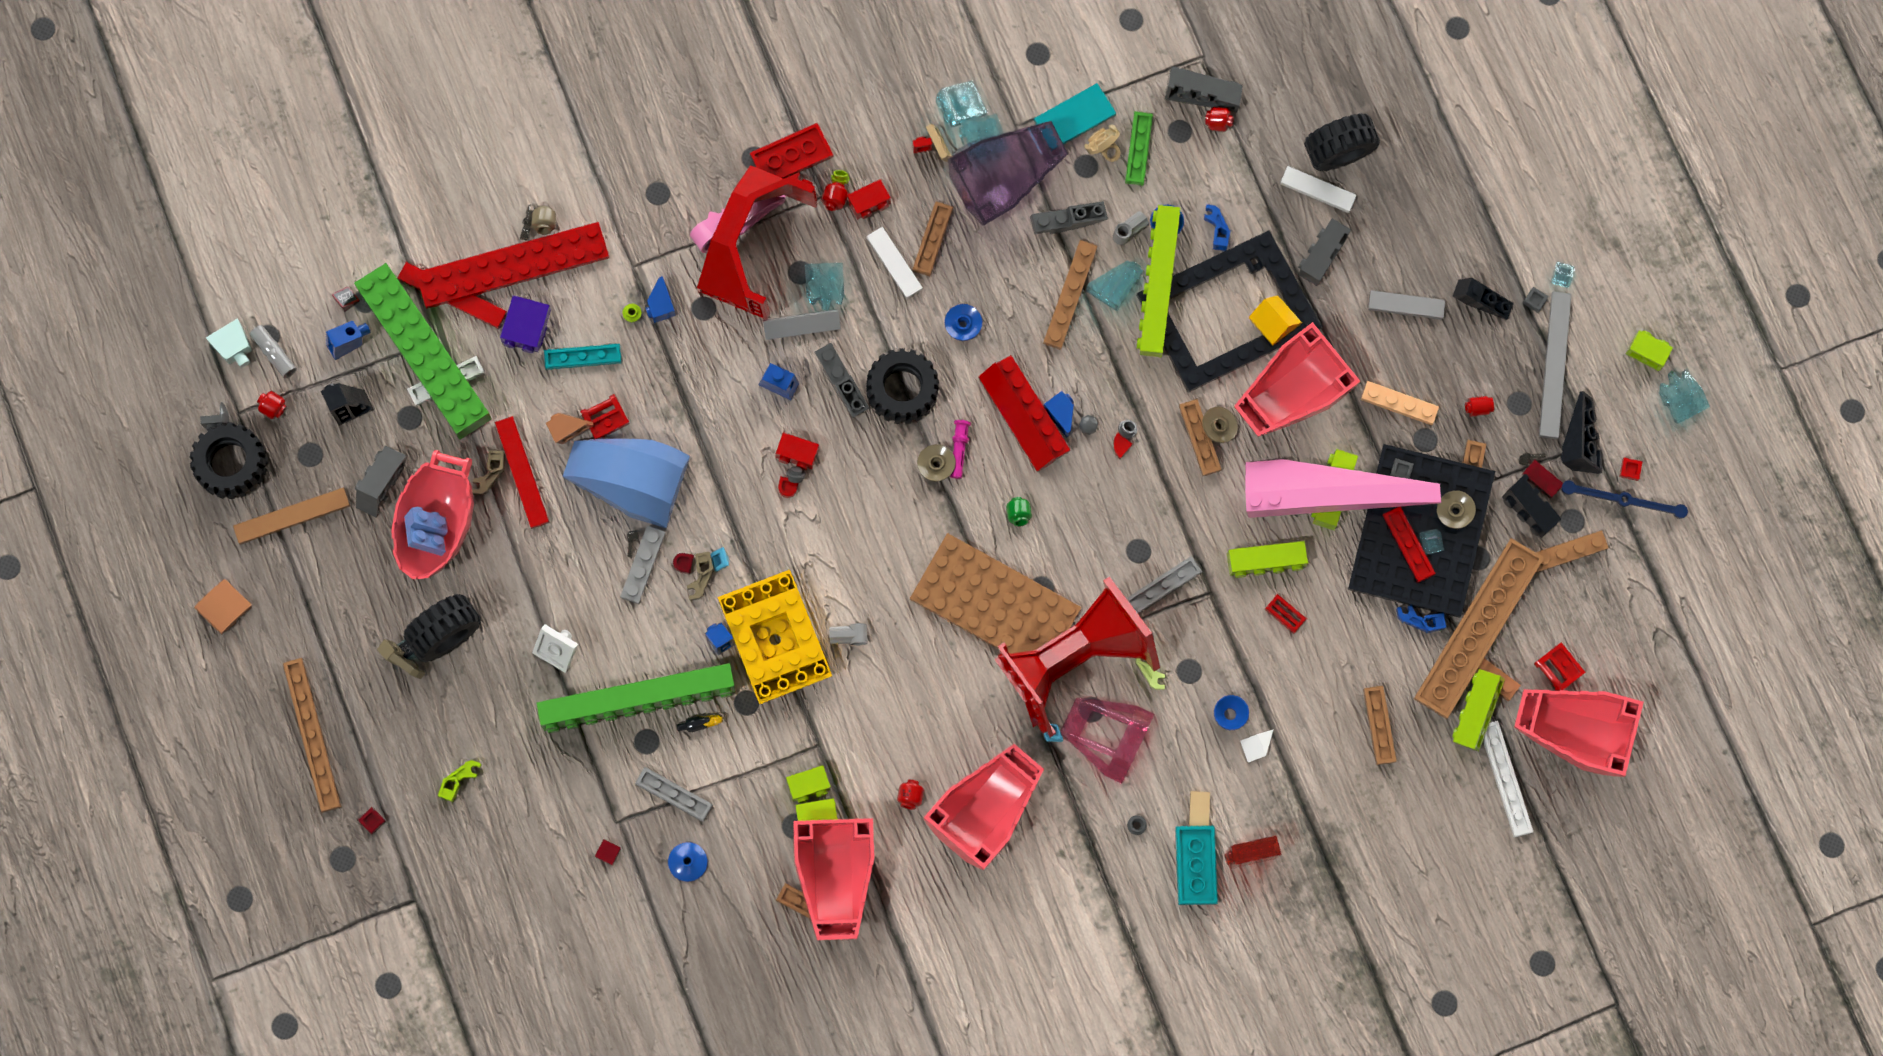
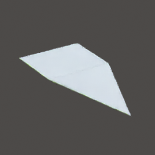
[1240,729,1274,762]

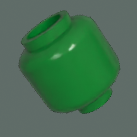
[1006,497,1032,527]

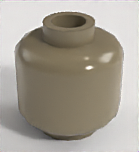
[531,205,556,235]

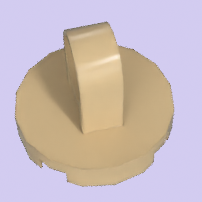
[1085,125,1120,162]

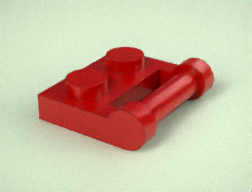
[580,394,630,439]
[1534,642,1586,691]

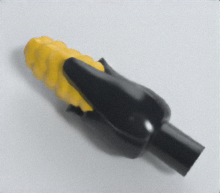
[676,715,723,732]

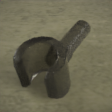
[1519,453,1546,465]
[627,530,639,558]

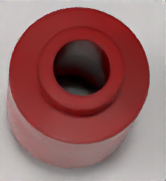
[1465,396,1494,417]

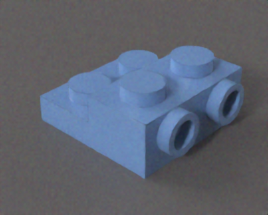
[404,507,448,556]

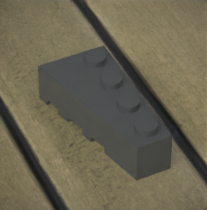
[1164,66,1243,112]

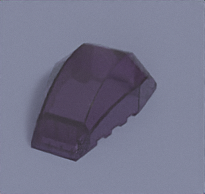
[948,121,1068,226]

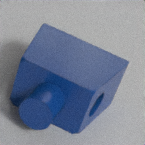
[326,321,371,360]
[758,363,799,401]

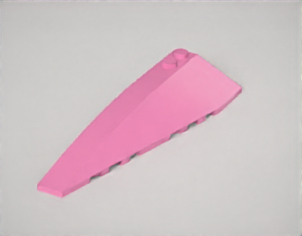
[1245,459,1441,518]

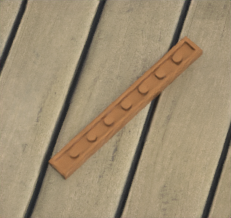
[283,658,341,813]

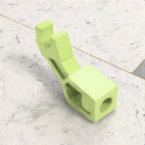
[1136,658,1165,690]

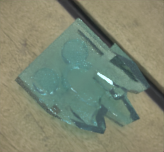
[805,263,844,311]
[1659,370,1710,424]

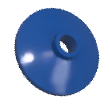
[944,304,982,341]
[668,842,707,882]

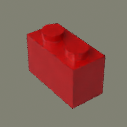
[847,179,891,220]
[775,432,819,470]

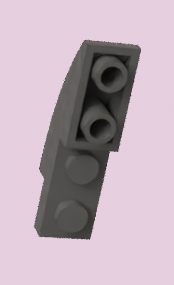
[1030,201,1108,234]
[814,343,869,418]

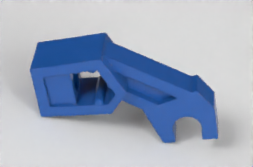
[1204,204,1231,251]
[1396,606,1446,634]

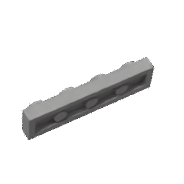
[620,526,666,604]

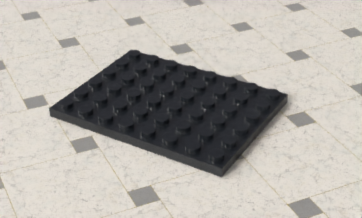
[1348,444,1496,618]

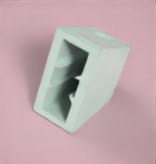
[206,319,252,368]

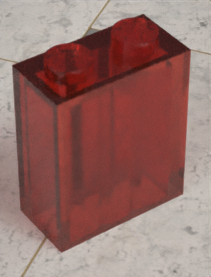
[1224,835,1282,869]

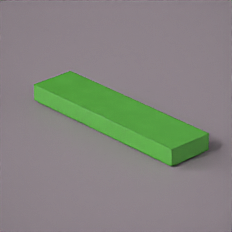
[1125,111,1153,186]

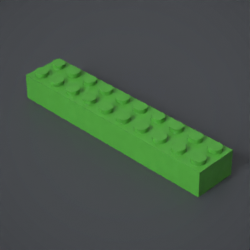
[354,263,492,440]
[536,663,736,733]

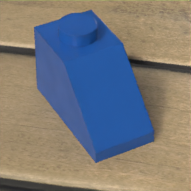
[645,276,676,323]
[1044,391,1074,438]
[705,623,734,655]

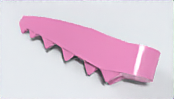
[690,195,785,253]

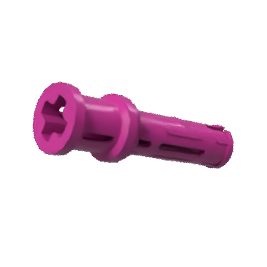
[950,420,971,479]

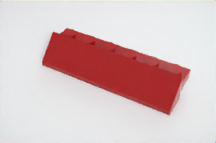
[978,355,1070,472]

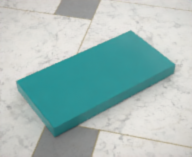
[1034,83,1117,150]
[1175,826,1218,905]

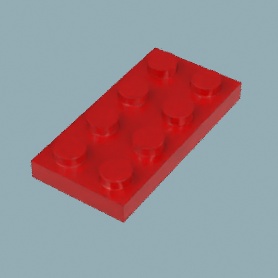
[750,123,834,179]

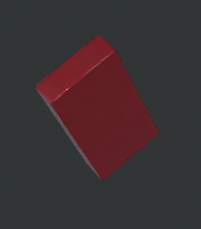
[1521,460,1563,499]

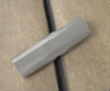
[250,325,297,378]

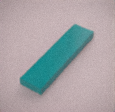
[544,344,622,370]

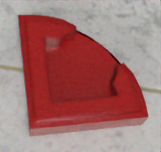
[1113,432,1132,459]

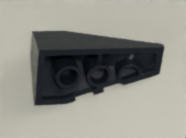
[1561,391,1602,474]

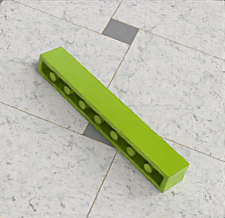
[1136,205,1181,358]

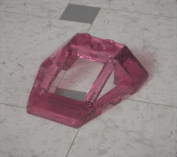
[1060,698,1154,784]

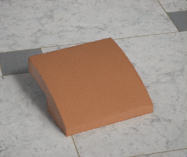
[194,579,252,635]

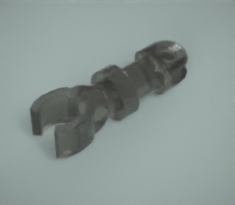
[520,204,536,241]

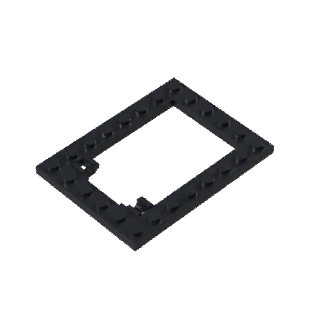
[1136,230,1322,393]

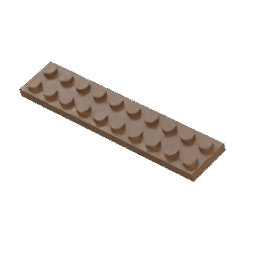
[1414,538,1544,719]

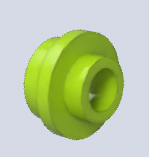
[831,170,850,185]
[622,304,642,322]

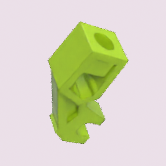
[438,760,482,802]

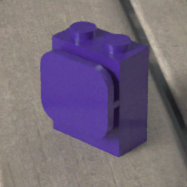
[500,295,551,353]

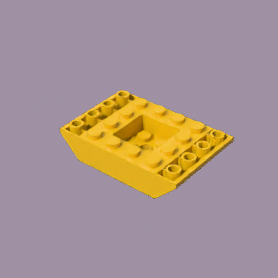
[718,570,832,705]

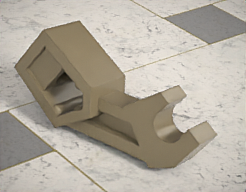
[472,450,505,495]
[687,552,714,601]
[377,639,425,679]

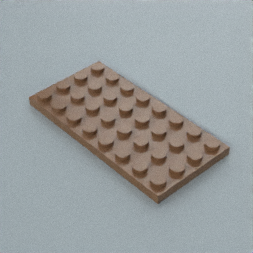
[910,533,1082,654]

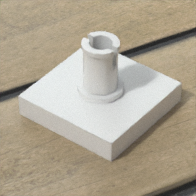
[532,625,578,672]

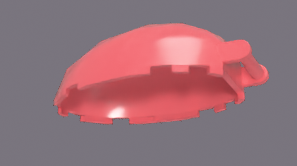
[391,450,474,580]

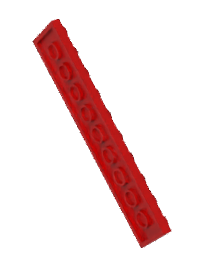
[415,222,609,309]

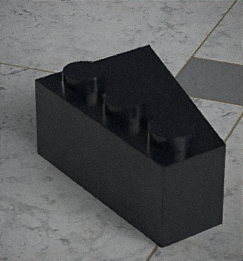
[321,383,374,426]
[1502,473,1561,538]

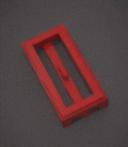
[1265,594,1307,634]

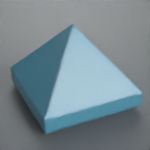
[710,547,729,572]
[1043,724,1063,742]

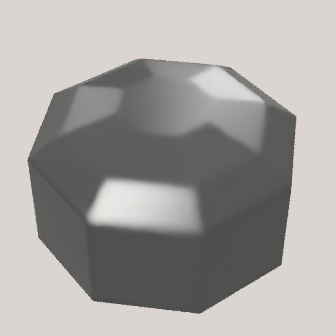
[1079,415,1098,435]

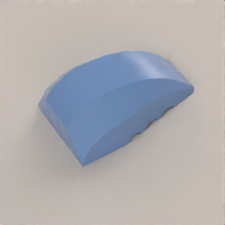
[563,439,690,529]

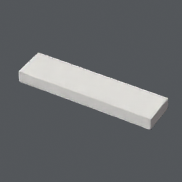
[1280,166,1356,213]
[866,227,923,299]
[407,356,485,406]

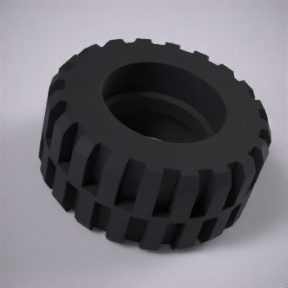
[1304,113,1380,171]
[866,348,939,424]
[189,422,268,499]
[404,594,481,662]

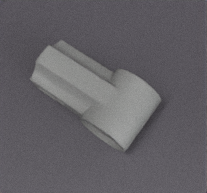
[1113,211,1149,245]
[829,623,868,646]

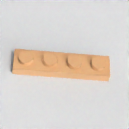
[1361,381,1439,425]

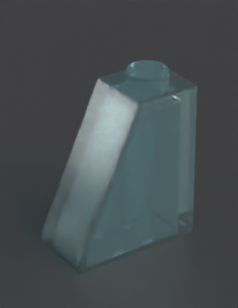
[1086,260,1143,311]

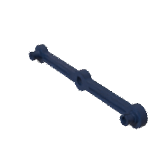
[1561,480,1688,519]

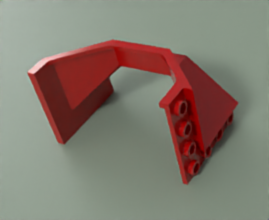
[697,165,818,320]
[994,576,1161,737]

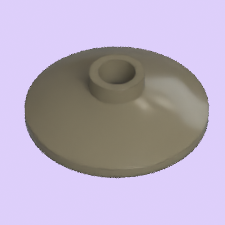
[1202,406,1238,443]
[917,444,955,482]
[1437,491,1476,529]

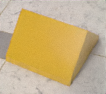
[1249,295,1302,346]

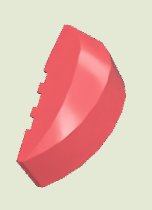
[1234,322,1360,437]
[1514,689,1644,777]
[923,744,1044,870]
[793,818,874,940]

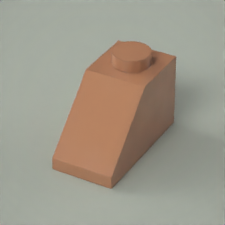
[546,413,594,444]

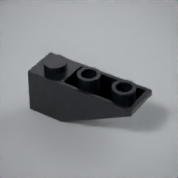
[1453,278,1514,320]

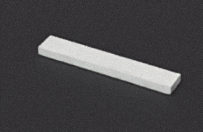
[1483,721,1533,838]

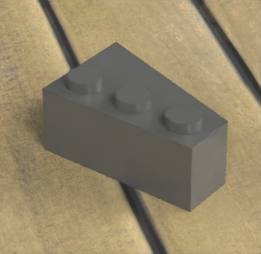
[1298,218,1351,286]
[355,445,406,518]

